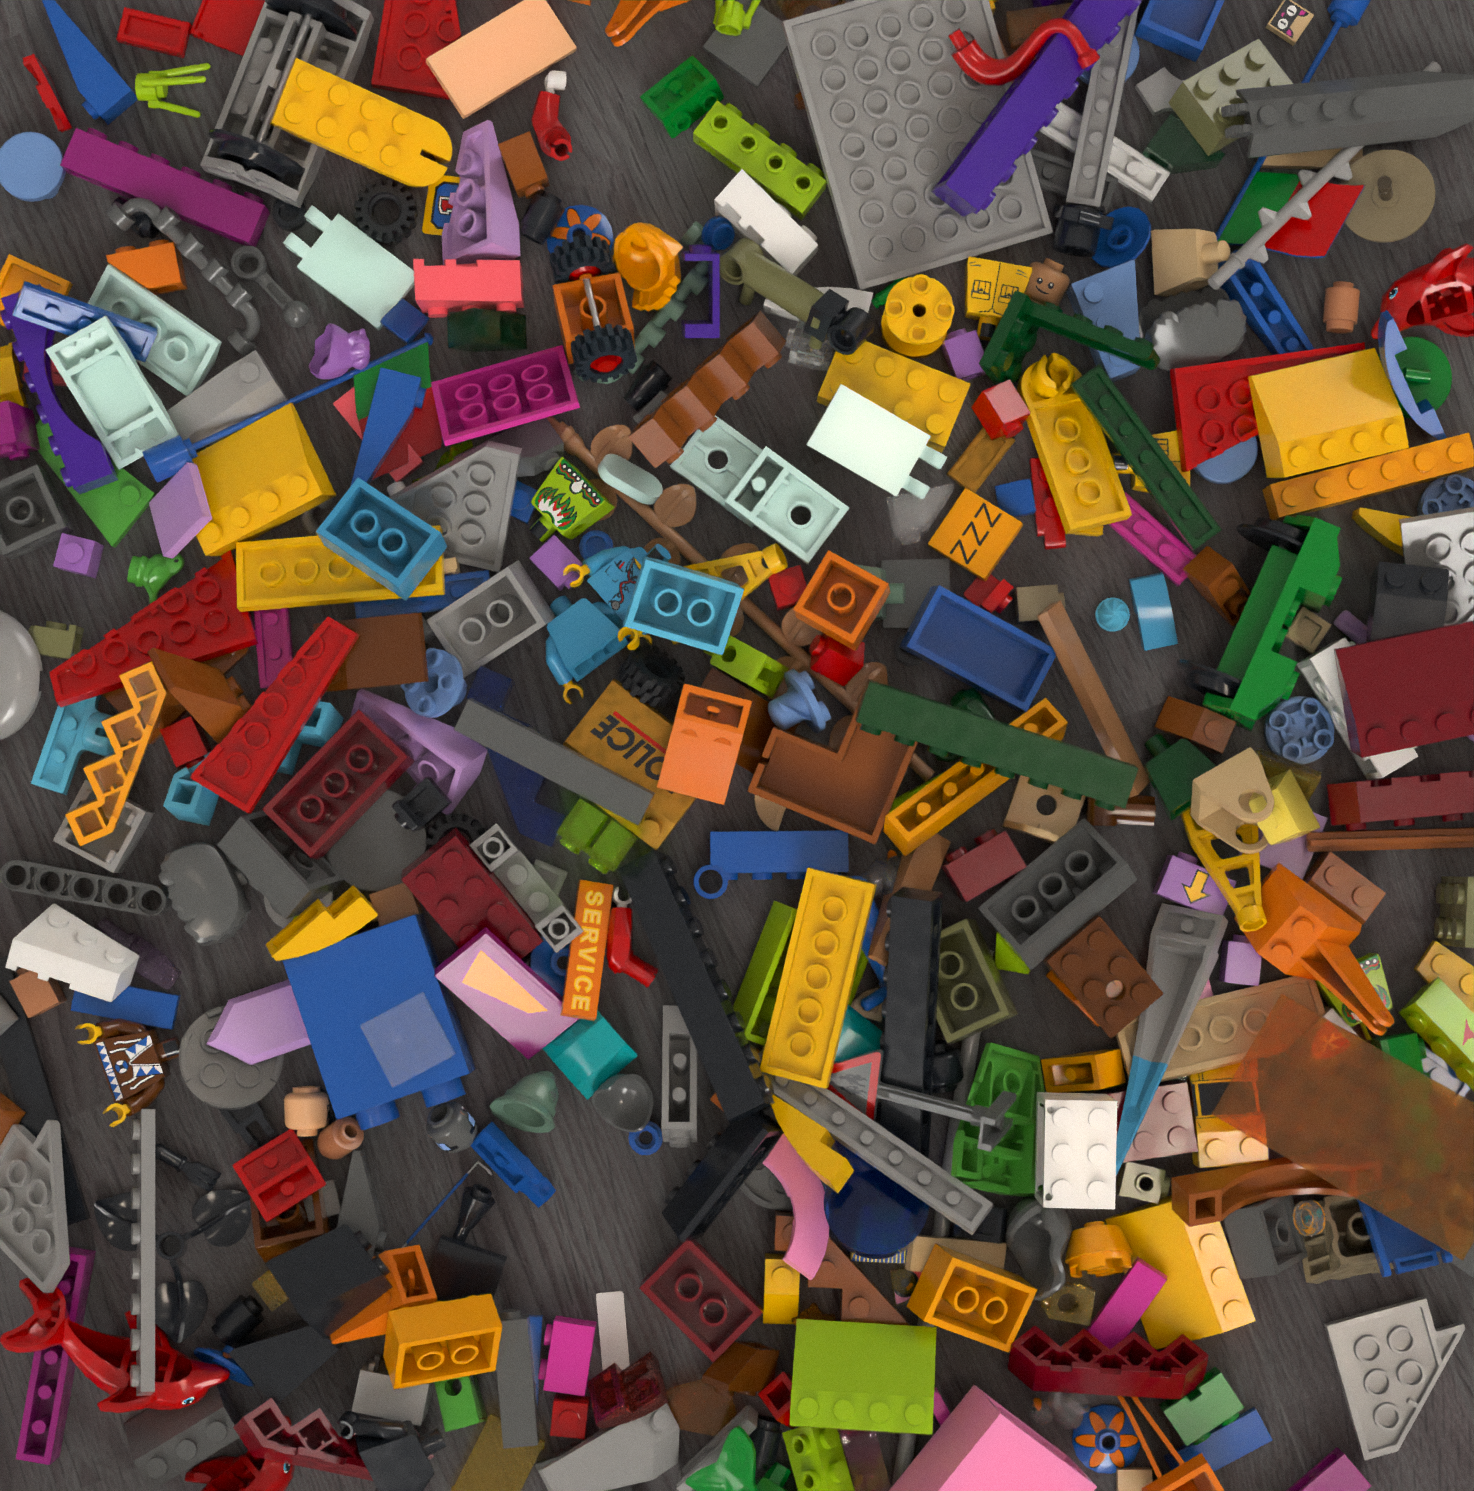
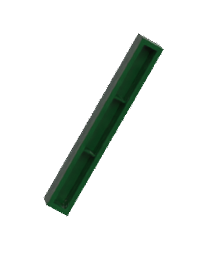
[855,679,1139,811]

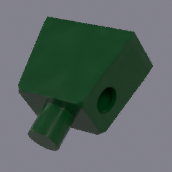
[1144,733,1216,821]

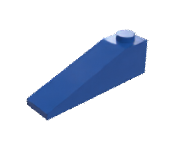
[42,0,138,125]
[1218,250,1315,355]
[350,367,426,487]

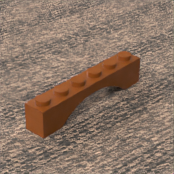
[1171,1143,1382,1227]

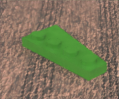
[36,419,157,548]

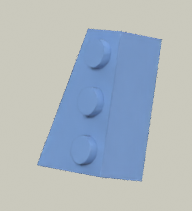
[1066,259,1140,382]

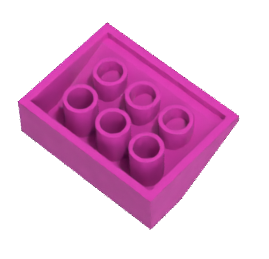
[431,345,580,446]

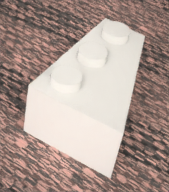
[714,169,818,276]
[5,903,139,1002]

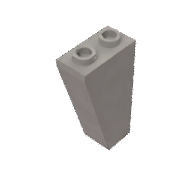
[661,1005,698,1148]

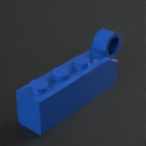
[693,830,849,899]

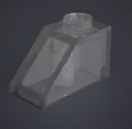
[884,483,954,545]

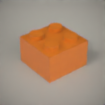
[793,550,891,651]

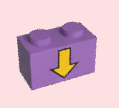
[1152,851,1237,915]

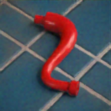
[948,18,1100,86]

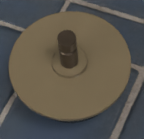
[1340,150,1436,243]

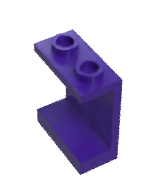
[681,244,720,338]

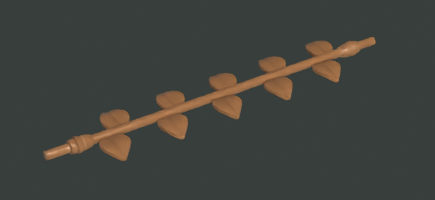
[546,416,935,781]

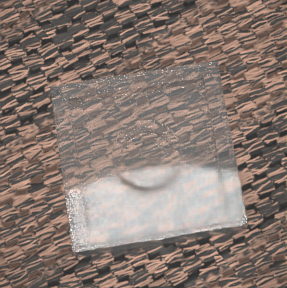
[360,992,456,1088]

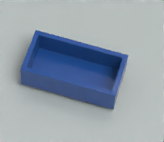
[1134,0,1225,62]
[899,585,1056,712]

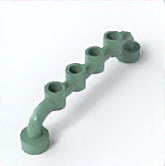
[573,221,713,384]

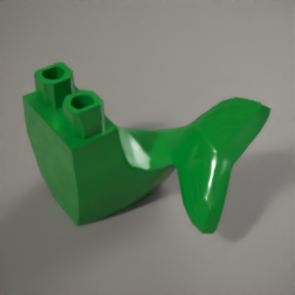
[685,1425,798,1491]

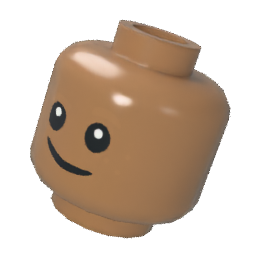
[1024,258,1070,306]

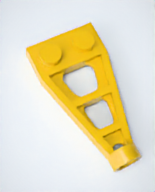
[671,543,788,645]
[1181,808,1267,932]

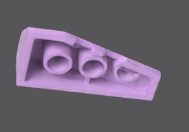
[442,120,521,265]
[351,689,488,815]

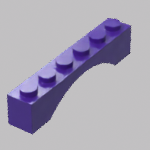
[0,284,118,494]

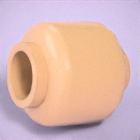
[284,1086,329,1137]

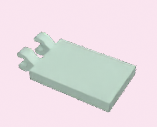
[283,205,414,330]
[806,384,947,499]

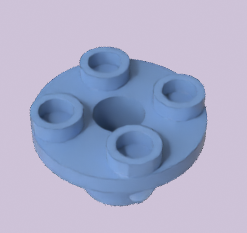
[401,648,467,718]
[768,669,831,733]

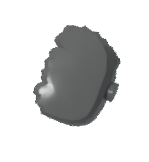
[1138,287,1247,371]
[159,842,251,946]

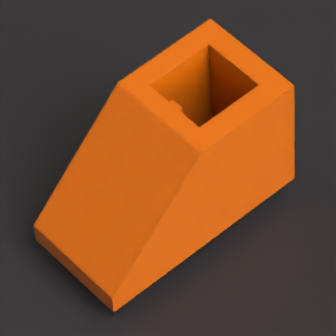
[106,239,188,295]

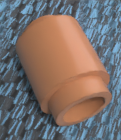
[1323,281,1360,334]
[317,1117,364,1159]

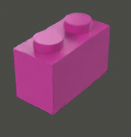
[538,1315,597,1396]

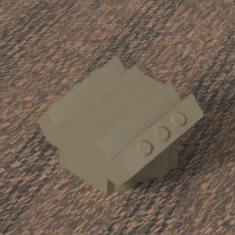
[1295,1187,1410,1284]

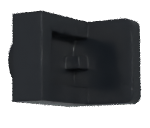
[391,777,452,831]
[951,1207,1008,1244]

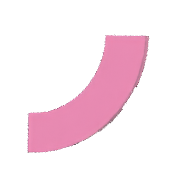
[762,1133,829,1280]

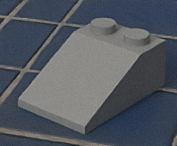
[426,560,556,678]

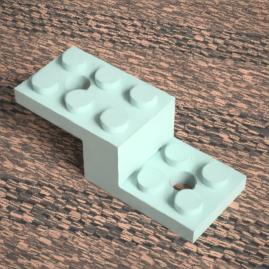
[670,415,849,564]

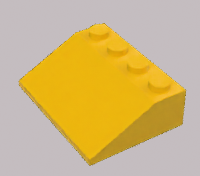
[1248,348,1409,478]
[192,403,336,556]
[1105,1195,1256,1350]

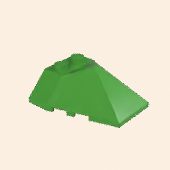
[951,1043,1045,1197]

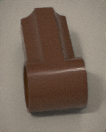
[1086,795,1156,826]

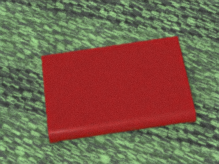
[189,0,265,56]

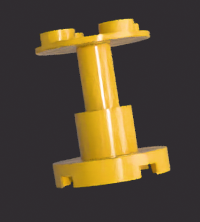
[881,274,955,359]

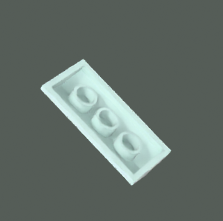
[88,264,222,396]

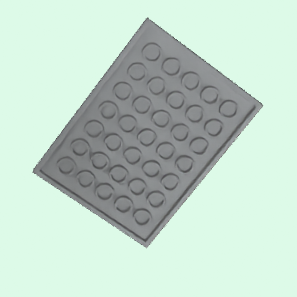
[781,0,1053,290]

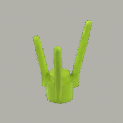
[713,0,761,36]
[135,63,211,118]

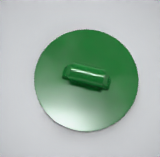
[1378,337,1452,418]

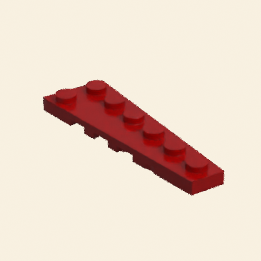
[190,616,360,814]

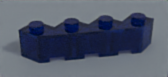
[467,666,568,848]

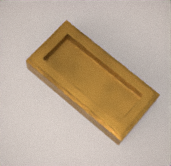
[947,427,1015,493]

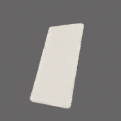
[596,1291,630,1380]

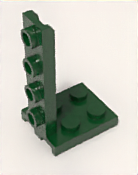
[979,290,1161,385]

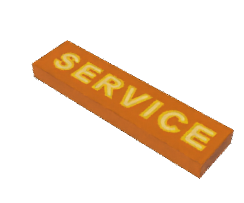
[560,879,614,1021]

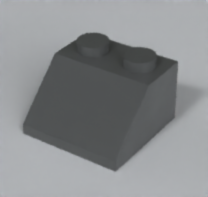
[1223,1195,1308,1279]

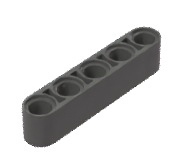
[0,860,172,916]

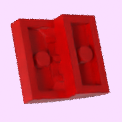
[232,1129,327,1223]

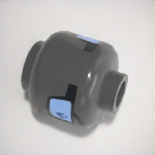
[426,1102,478,1153]

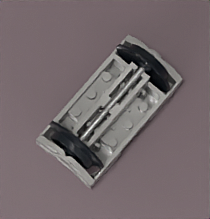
[200,0,374,208]

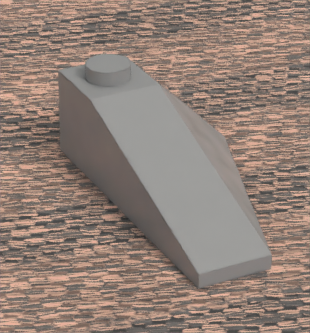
[167,350,288,448]
[538,1399,680,1491]

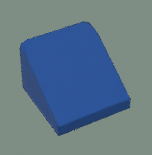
[380,298,430,345]
[994,478,1036,518]

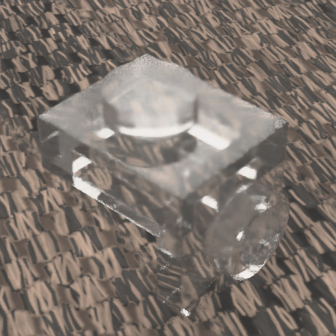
[785,319,834,372]

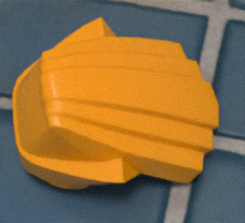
[613,223,683,312]

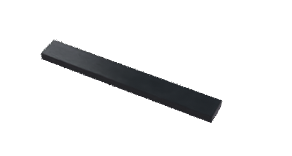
[0,956,90,1226]

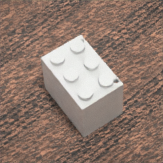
[1035,1092,1117,1209]

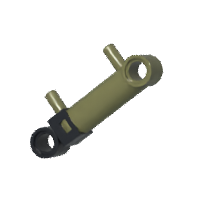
[720,238,874,355]

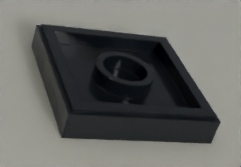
[429,1235,507,1302]

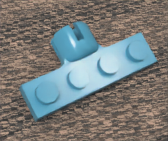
[31,694,115,795]

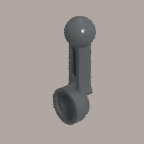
[231,246,310,328]

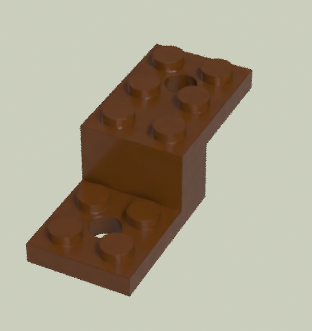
[1043,914,1164,1039]

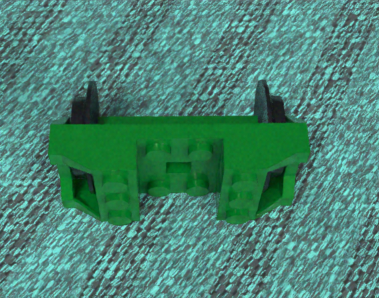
[1176,514,1343,732]

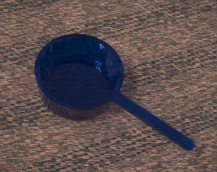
[824,1139,929,1259]

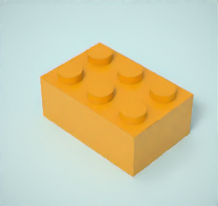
[907,1243,1038,1353]
[383,1293,502,1390]

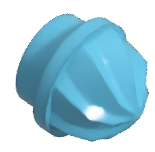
[1095,598,1130,632]

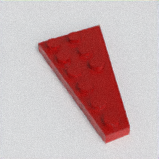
[371,0,462,100]
[1170,342,1365,472]
[49,550,259,707]

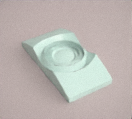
[46,316,178,470]

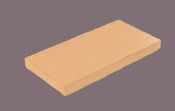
[426,0,577,119]

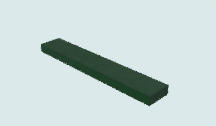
[1070,364,1222,551]

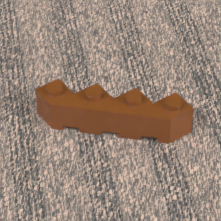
[628,310,786,468]
[774,1211,910,1326]

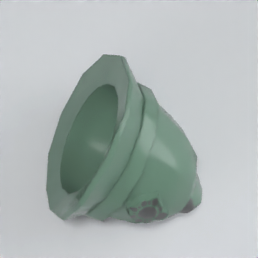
[489,1071,559,1133]

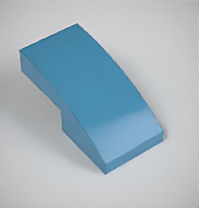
[1129,572,1178,651]

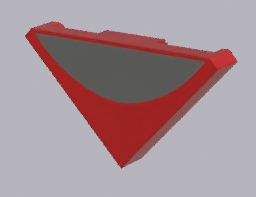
[22,54,72,133]

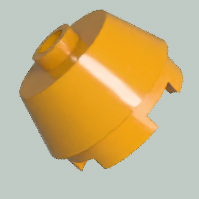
[1065,1221,1134,1278]

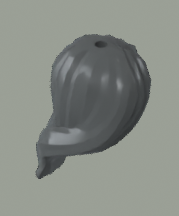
[1005,1197,1072,1301]

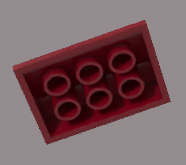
[1334,621,1474,758]

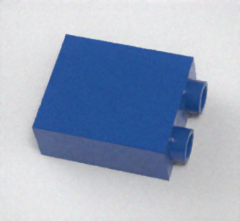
[283,913,476,1131]

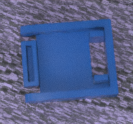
[1357,1179,1453,1278]

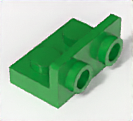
[640,55,724,138]

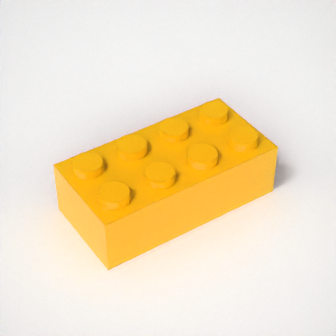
[817,341,971,453]

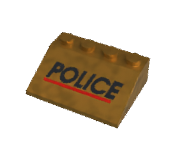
[563,678,697,850]

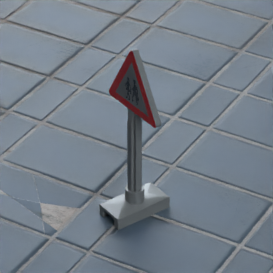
[827,1049,1017,1152]

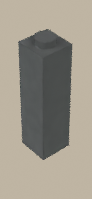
[496,1309,540,1449]

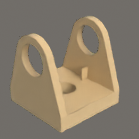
[1190,747,1274,854]
[1002,775,1086,844]

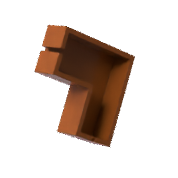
[747,689,918,845]

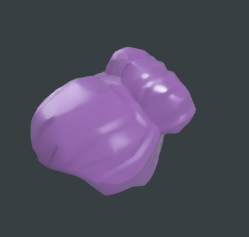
[309,323,370,380]

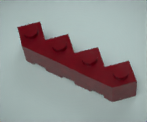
[1327,770,1474,831]
[1008,1325,1209,1399]
[233,1398,434,1481]

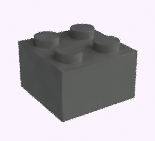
[0,464,75,560]

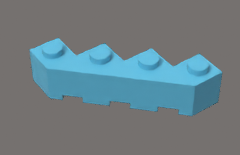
[163,701,344,826]

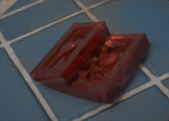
[587,1352,669,1429]

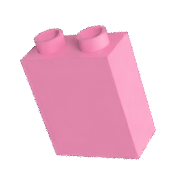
[889,1385,1097,1491]

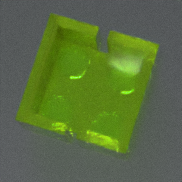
[556,798,640,874]

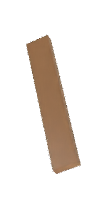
[1037,600,1150,798]

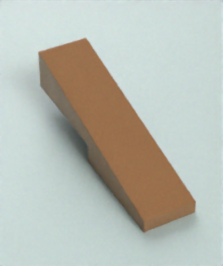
[867,833,951,967]

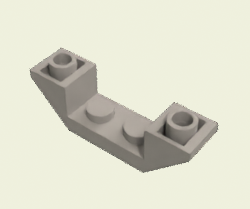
[470,823,583,953]

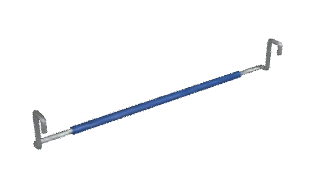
[402,1161,492,1248]

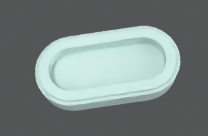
[598,454,663,505]

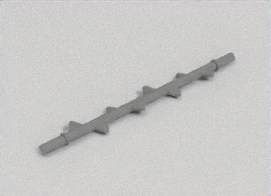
[1208,61,1441,290]

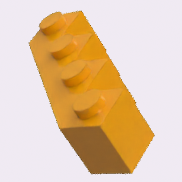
[65,661,169,846]

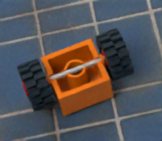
[550,235,637,382]

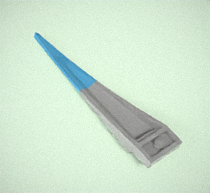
[1116,903,1228,1175]

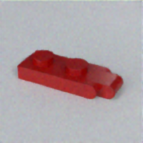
[1029,458,1066,550]

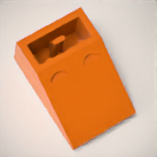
[657,683,752,805]
[329,1245,437,1345]

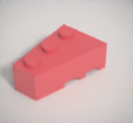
[413,259,524,318]

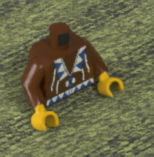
[75,1018,181,1127]

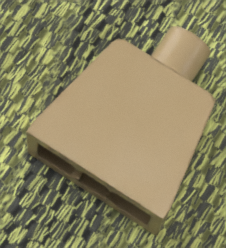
[1151,229,1230,297]

